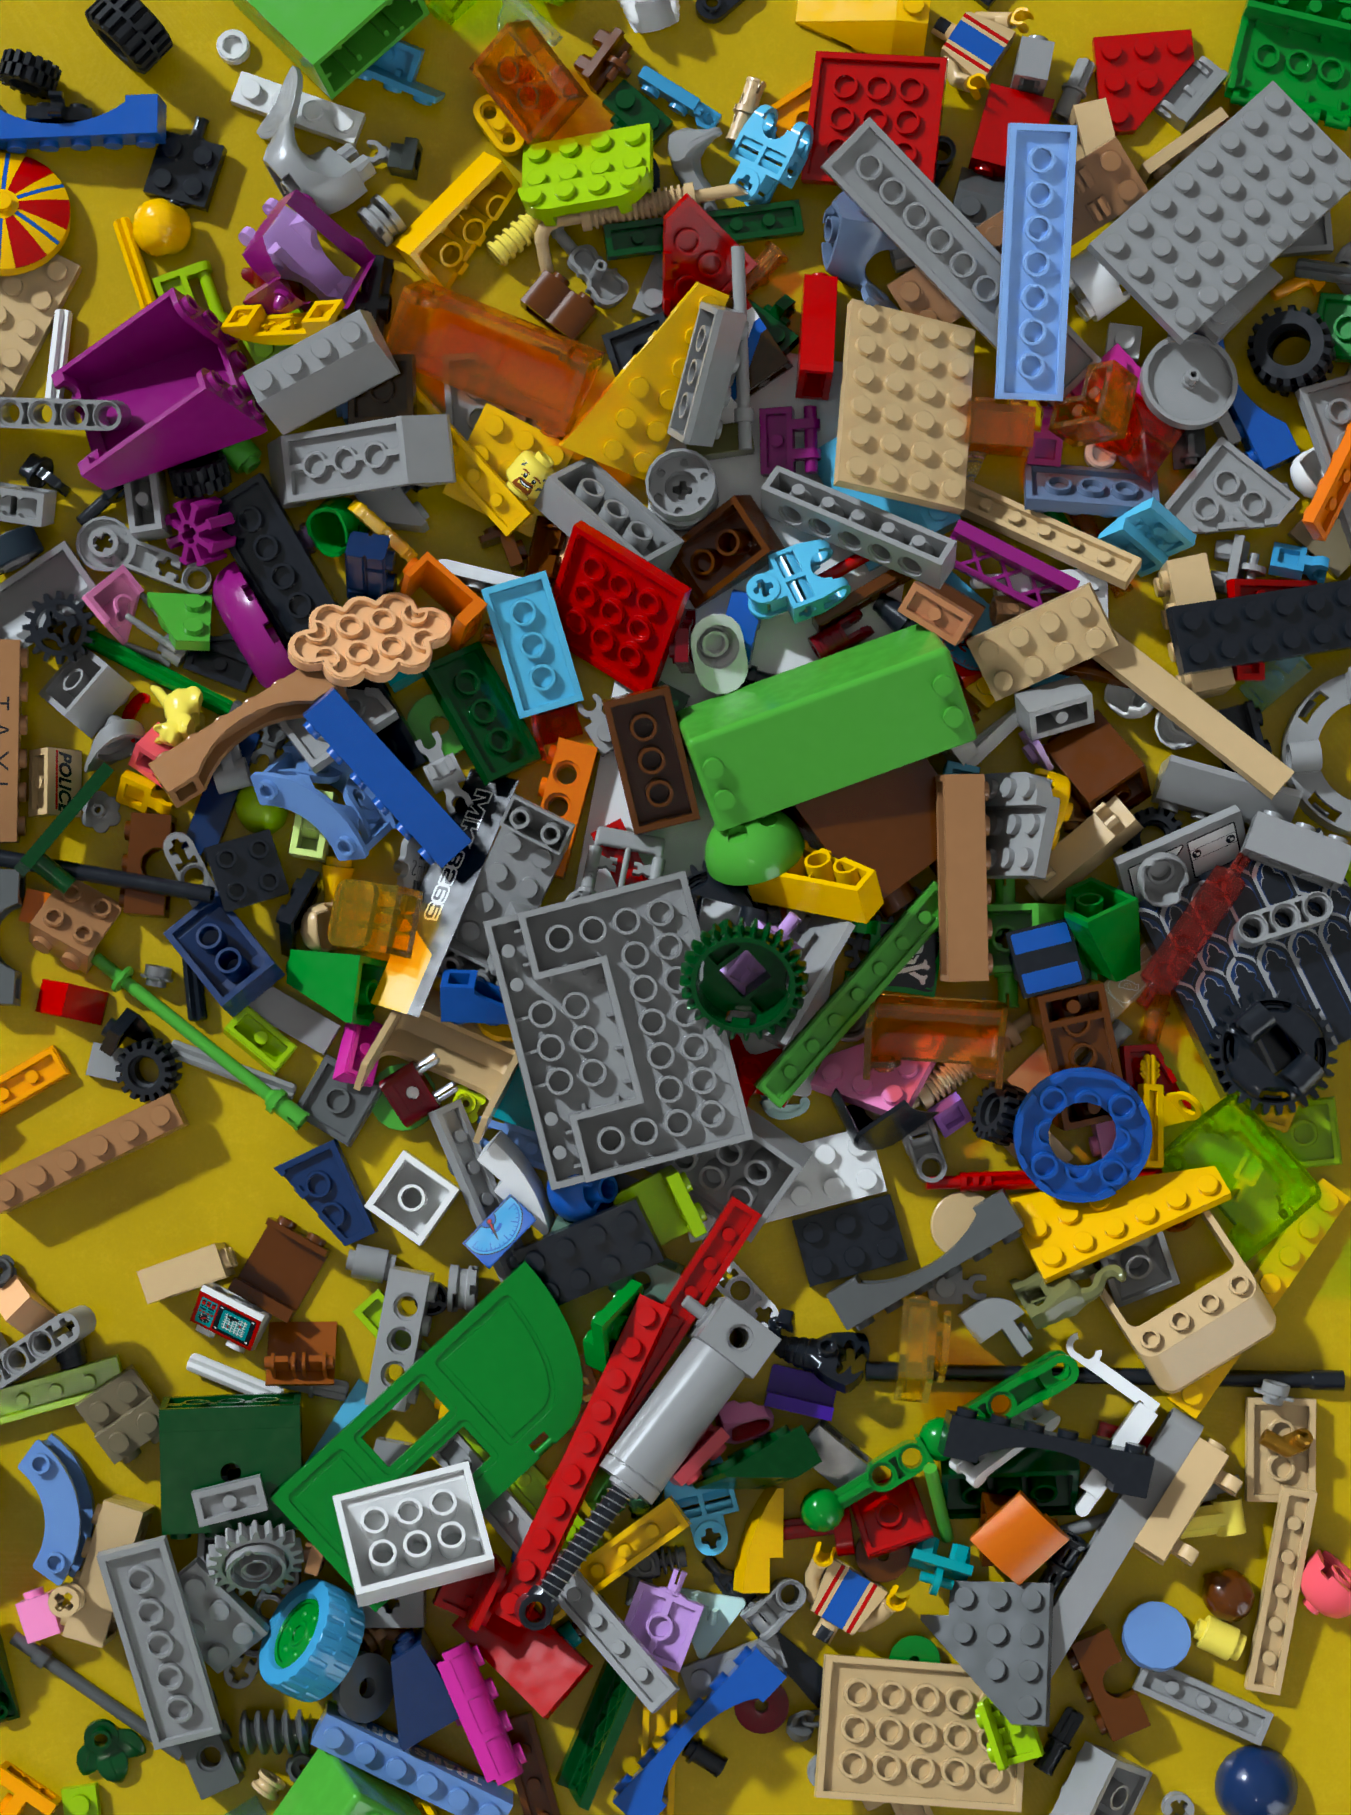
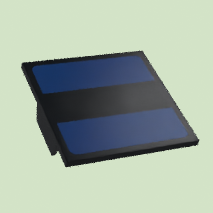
[1005,918,1087,999]

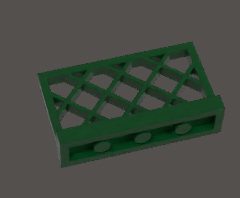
[555,1659,636,1811]

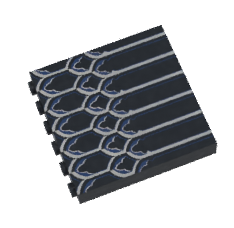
[1139,828,1351,1099]

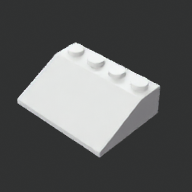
[332,1461,495,1608]

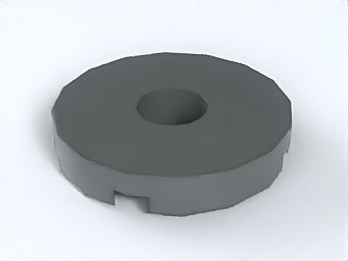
[332,1651,394,1723]

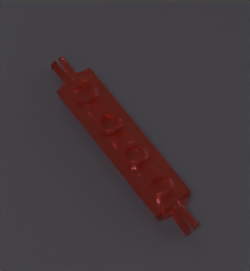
[1135,853,1251,1010]

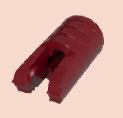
[808,609,875,659]

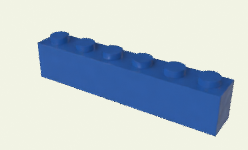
[302,687,472,868]

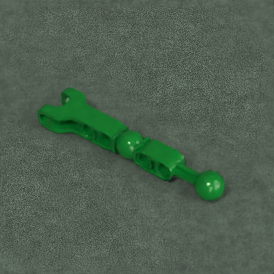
[800,1350,1079,1532]

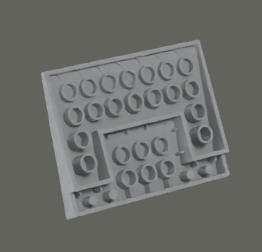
[482,871,753,1190]

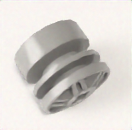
[645,448,719,532]

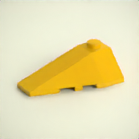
[795,0,931,56]

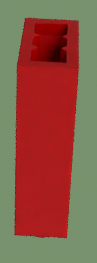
[795,272,838,401]

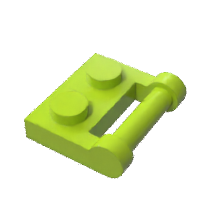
[152,260,229,323]

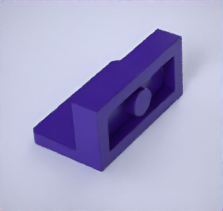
[763,1364,837,1421]

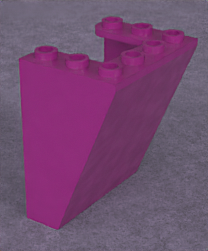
[51,287,268,491]

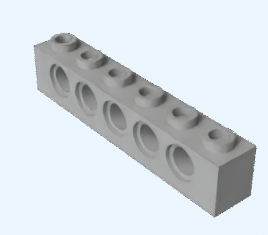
[761,465,957,590]

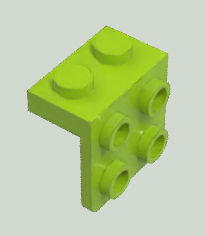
[613,1165,708,1246]

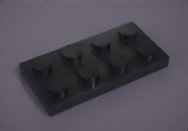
[513,1196,666,1306]

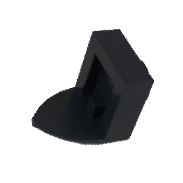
[99,1008,156,1057]

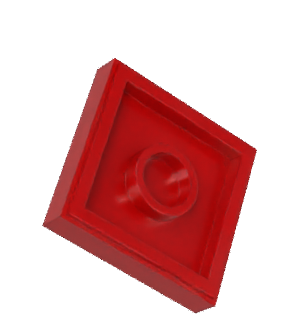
[850,1477,934,1560]

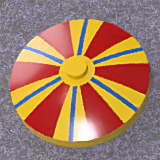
[0,153,71,276]

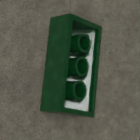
[937,1447,1080,1519]

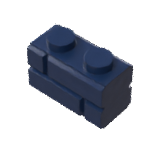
[345,531,397,600]

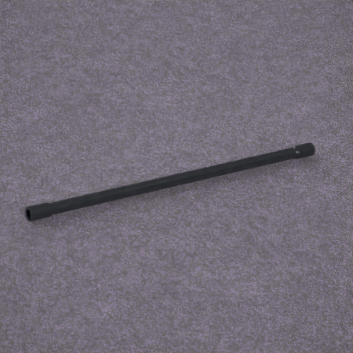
[865,1361,1345,1391]

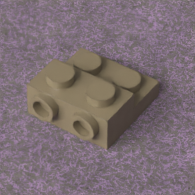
[75,1364,161,1465]

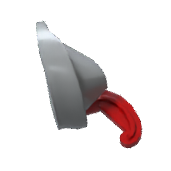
[84,693,151,773]

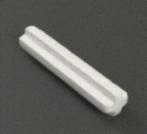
[45,309,73,399]
[186,1353,284,1394]

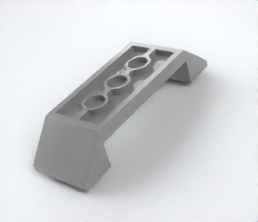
[267,414,456,509]
[437,794,575,986]

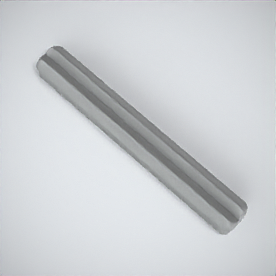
[169,1040,297,1100]

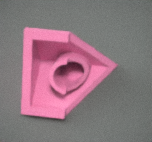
[82,564,144,645]

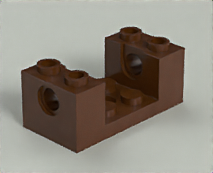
[1027,978,1123,1131]

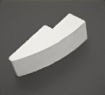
[477,1130,555,1236]

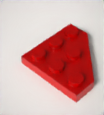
[1092,29,1195,136]
[662,193,757,317]

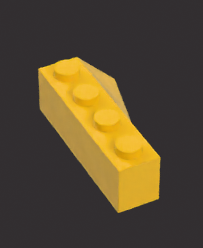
[392,152,520,300]

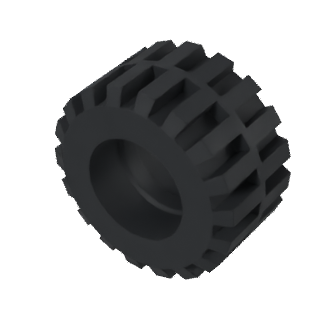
[85,0,173,74]
[1247,305,1336,397]

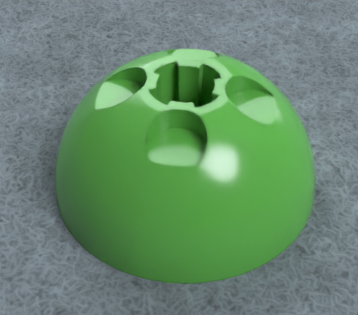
[705,810,805,886]

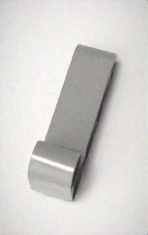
[0,1305,96,1390]

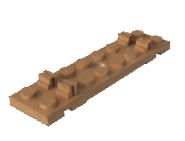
[887,136,1149,323]

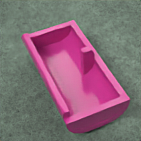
[436,1641,527,1786]

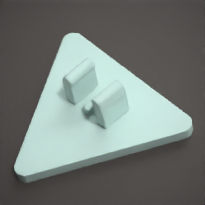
[680,1588,746,1659]

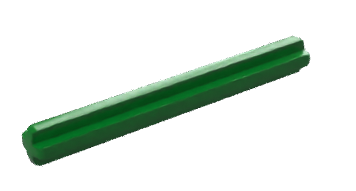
[84,631,233,716]

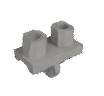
[1211,534,1267,597]

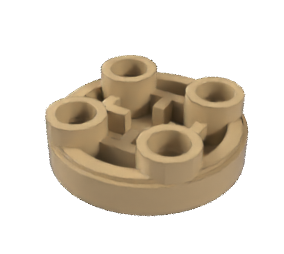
[930,1191,993,1260]

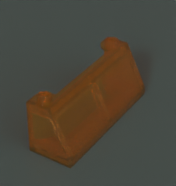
[386,279,605,438]

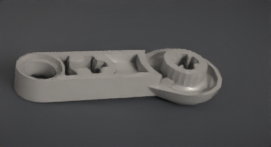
[75,516,213,594]

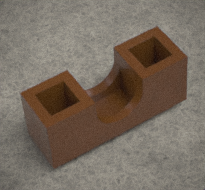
[119,812,177,918]
[1066,1624,1151,1742]

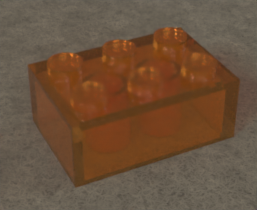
[469,20,589,145]

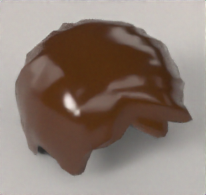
[1202,1568,1255,1622]

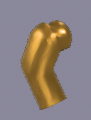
[1259,1428,1313,1458]

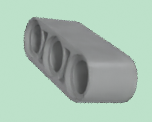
[1232,891,1334,948]

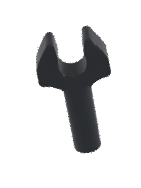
[76,484,125,526]

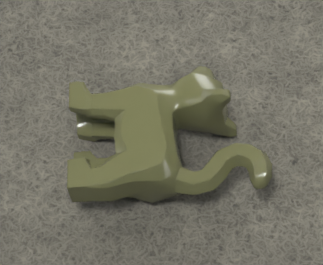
[1009,1263,1127,1329]

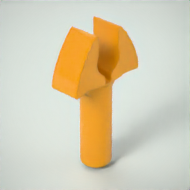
[1270,259,1327,301]

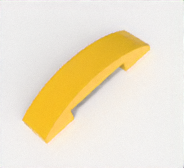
[220,299,345,345]

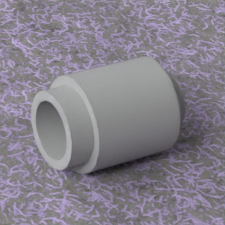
[345,1244,397,1283]

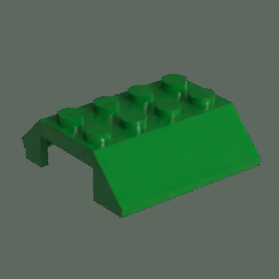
[1224,0,1351,131]

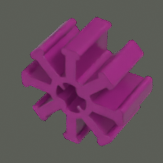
[165,496,237,567]

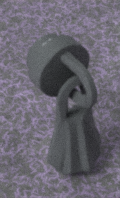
[786,1709,820,1743]

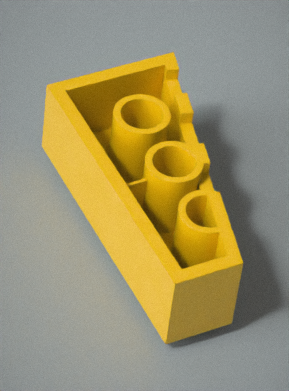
[748,840,884,924]

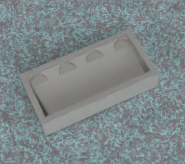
[0,540,96,648]

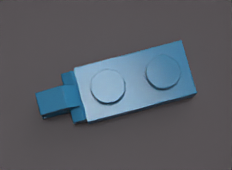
[638,66,722,129]

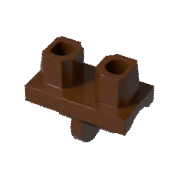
[574,27,633,95]

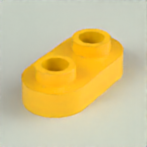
[473,94,526,157]

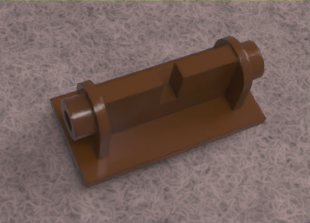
[524,516,566,587]

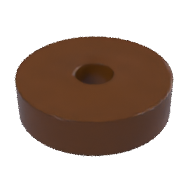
[855,1536,910,1582]

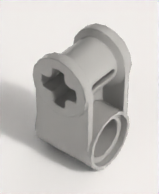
[902,1118,947,1183]
[740,1577,807,1641]

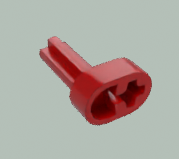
[783,1506,855,1557]

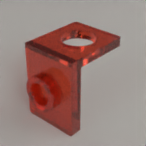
[531,703,583,761]

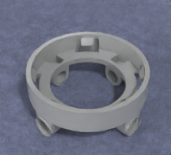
[1280,667,1351,837]

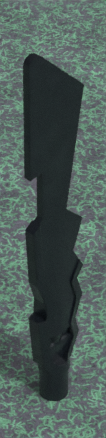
[701,1556,823,1708]

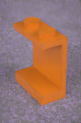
[399,551,488,651]

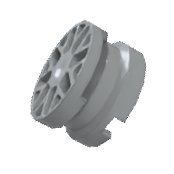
[356,194,407,247]
[447,1264,479,1313]

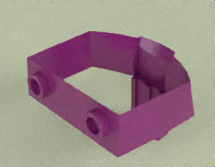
[242,189,376,315]

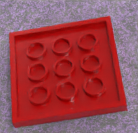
[801,51,948,186]
[552,520,692,692]

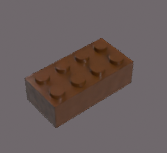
[602,684,701,835]

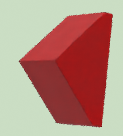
[35,979,109,1026]

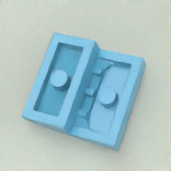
[1098,497,1197,577]

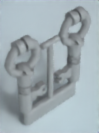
[565,826,666,901]

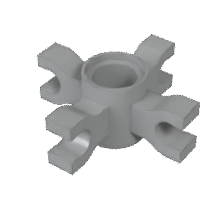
[415,731,474,815]

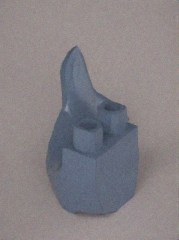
[821,191,899,310]

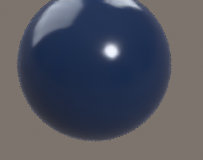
[1215,1745,1298,1815]

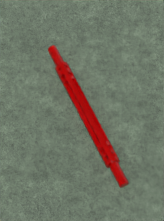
[925,1168,1162,1192]

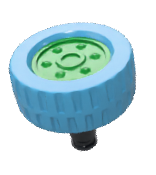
[259,1579,367,1702]

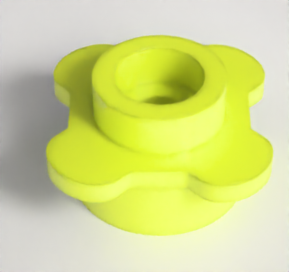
[448,1084,486,1123]

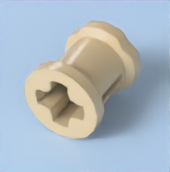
[48,1582,86,1618]

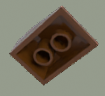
[670,495,785,609]

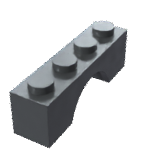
[0,869,26,1006]

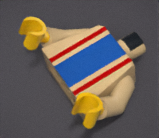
[931,7,1034,100]
[805,1541,910,1644]

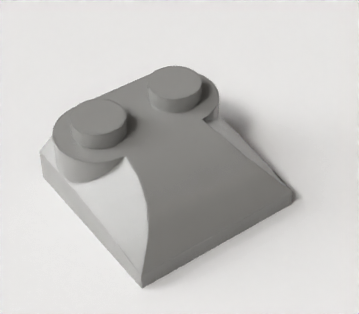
[1099,1231,1180,1308]

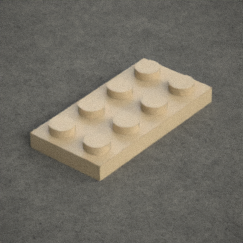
[966,582,1119,701]

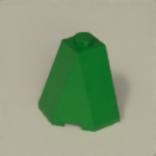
[1064,877,1141,982]
[286,949,388,1026]

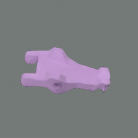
[238,198,353,300]

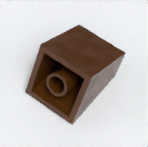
[1043,709,1152,818]

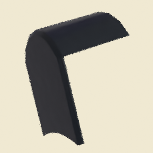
[832,1088,939,1151]

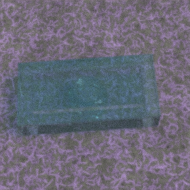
[1238,657,1313,712]

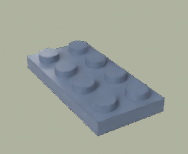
[1023,462,1160,518]

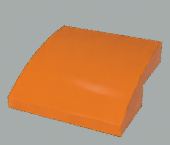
[969,1490,1070,1585]

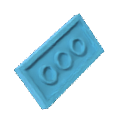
[481,570,584,719]

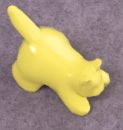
[150,685,205,747]

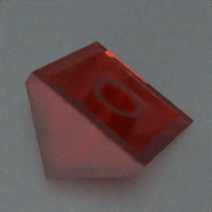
[1093,390,1185,483]

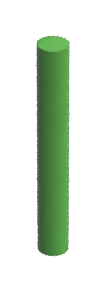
[923,1463,954,1543]

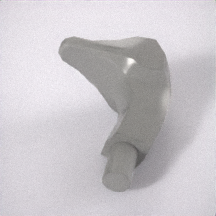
[668,127,722,211]

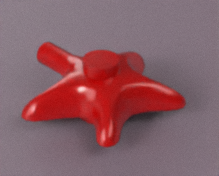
[729,1034,791,1108]

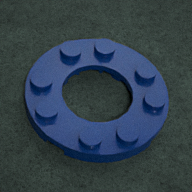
[1013,1067,1153,1203]

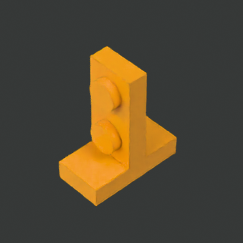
[0,1760,62,1815]

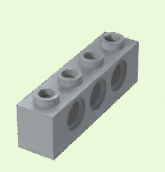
[365,1266,438,1412]

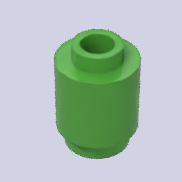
[217,439,262,474]

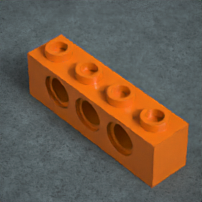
[537,737,599,880]

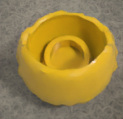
[132,198,191,257]

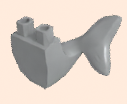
[256,65,377,215]

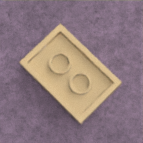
[1244,1397,1316,1502]

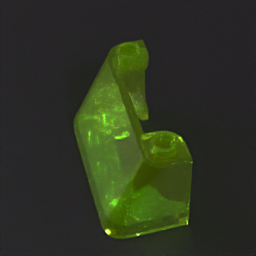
[1162,1094,1321,1263]

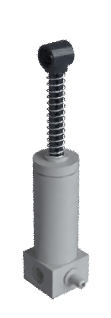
[514,1295,782,1630]

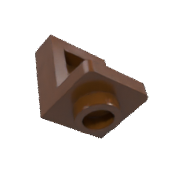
[479,525,528,574]

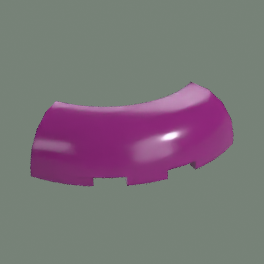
[212,561,298,688]

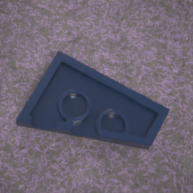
[274,1139,378,1246]

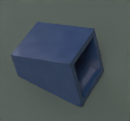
[391,1628,459,1752]

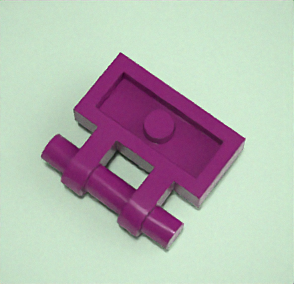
[759,405,821,477]

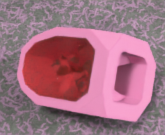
[715,1400,774,1444]

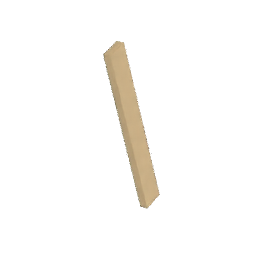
[1092,629,1295,800]

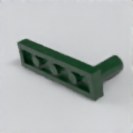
[14,762,114,894]

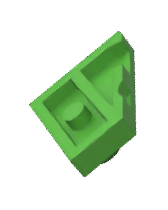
[147,592,212,651]

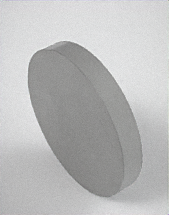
[1139,334,1238,430]

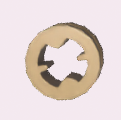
[251,1768,286,1801]

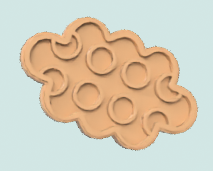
[287,592,453,687]

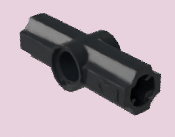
[355,255,394,338]

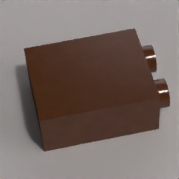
[782,758,938,918]

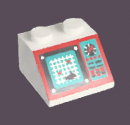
[190,1282,272,1354]

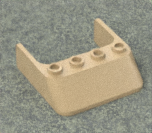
[353,988,519,1144]

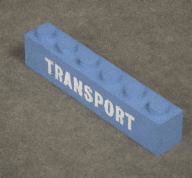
[310,1701,513,1815]

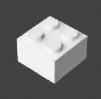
[364,1150,461,1246]

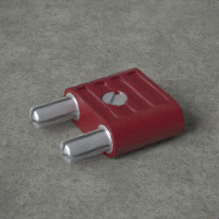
[379,1052,458,1128]

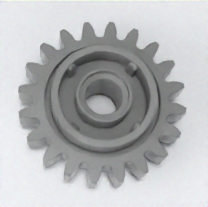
[206,1520,304,1596]

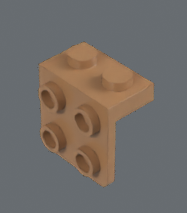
[29,880,122,974]

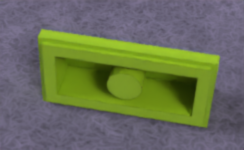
[223,1005,298,1076]

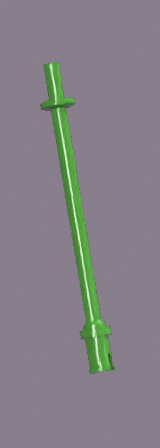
[91,953,310,1131]

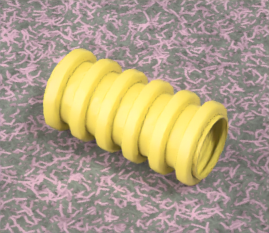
[486,210,542,267]

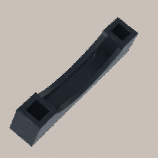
[938,1406,1155,1499]

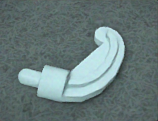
[760,1095,810,1120]

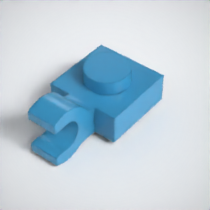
[1268,542,1330,583]

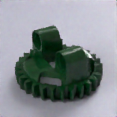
[679,917,809,1041]

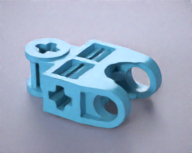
[728,104,814,206]
[746,540,851,624]
[664,1456,739,1556]

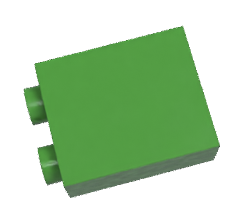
[232,0,430,100]

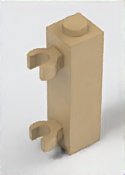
[1024,795,1144,904]
[1133,1437,1243,1567]

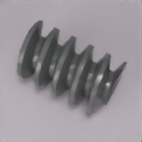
[239,1709,312,1755]

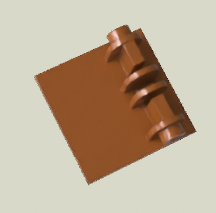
[264,1321,337,1386]

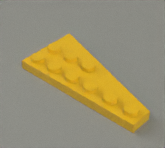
[558,282,729,480]
[1008,1166,1232,1285]

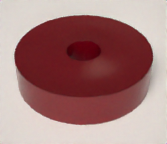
[734,1684,789,1734]

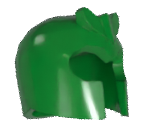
[306,496,370,558]

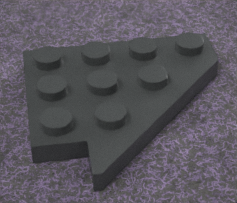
[920,1581,1054,1727]

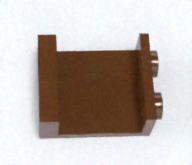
[228,1215,331,1323]

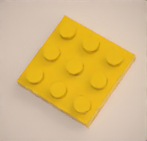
[442,402,574,538]

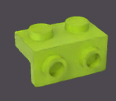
[975,1696,1045,1771]

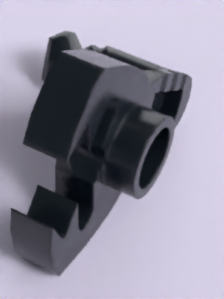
[768,1309,870,1394]

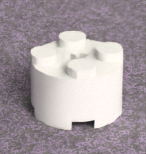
[1069,248,1130,322]

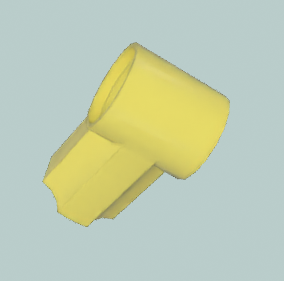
[1180,1497,1247,1539]

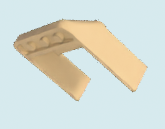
[1089,1210,1276,1393]

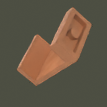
[897,580,986,646]

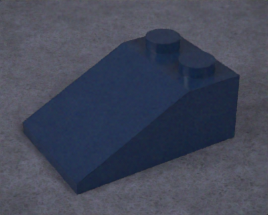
[163,890,286,1017]

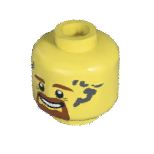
[506,450,555,501]

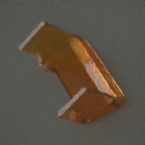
[863,994,1009,1089]

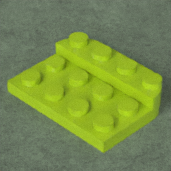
[518,123,653,226]

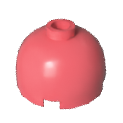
[1300,1549,1351,1619]

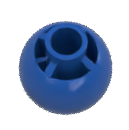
[547,1174,618,1223]

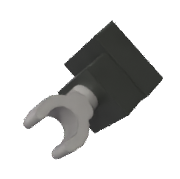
[367,137,423,180]

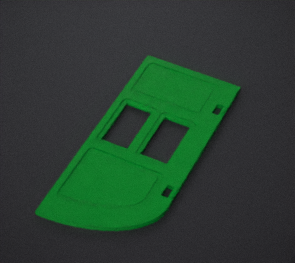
[270,1261,583,1612]

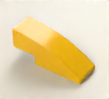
[733,1486,784,1594]

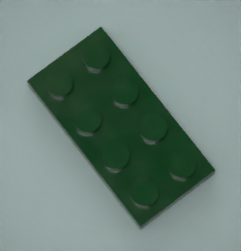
[421,641,544,786]

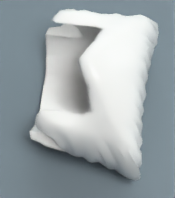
[617,0,680,33]

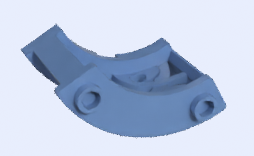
[250,741,399,861]
[18,1433,95,1586]

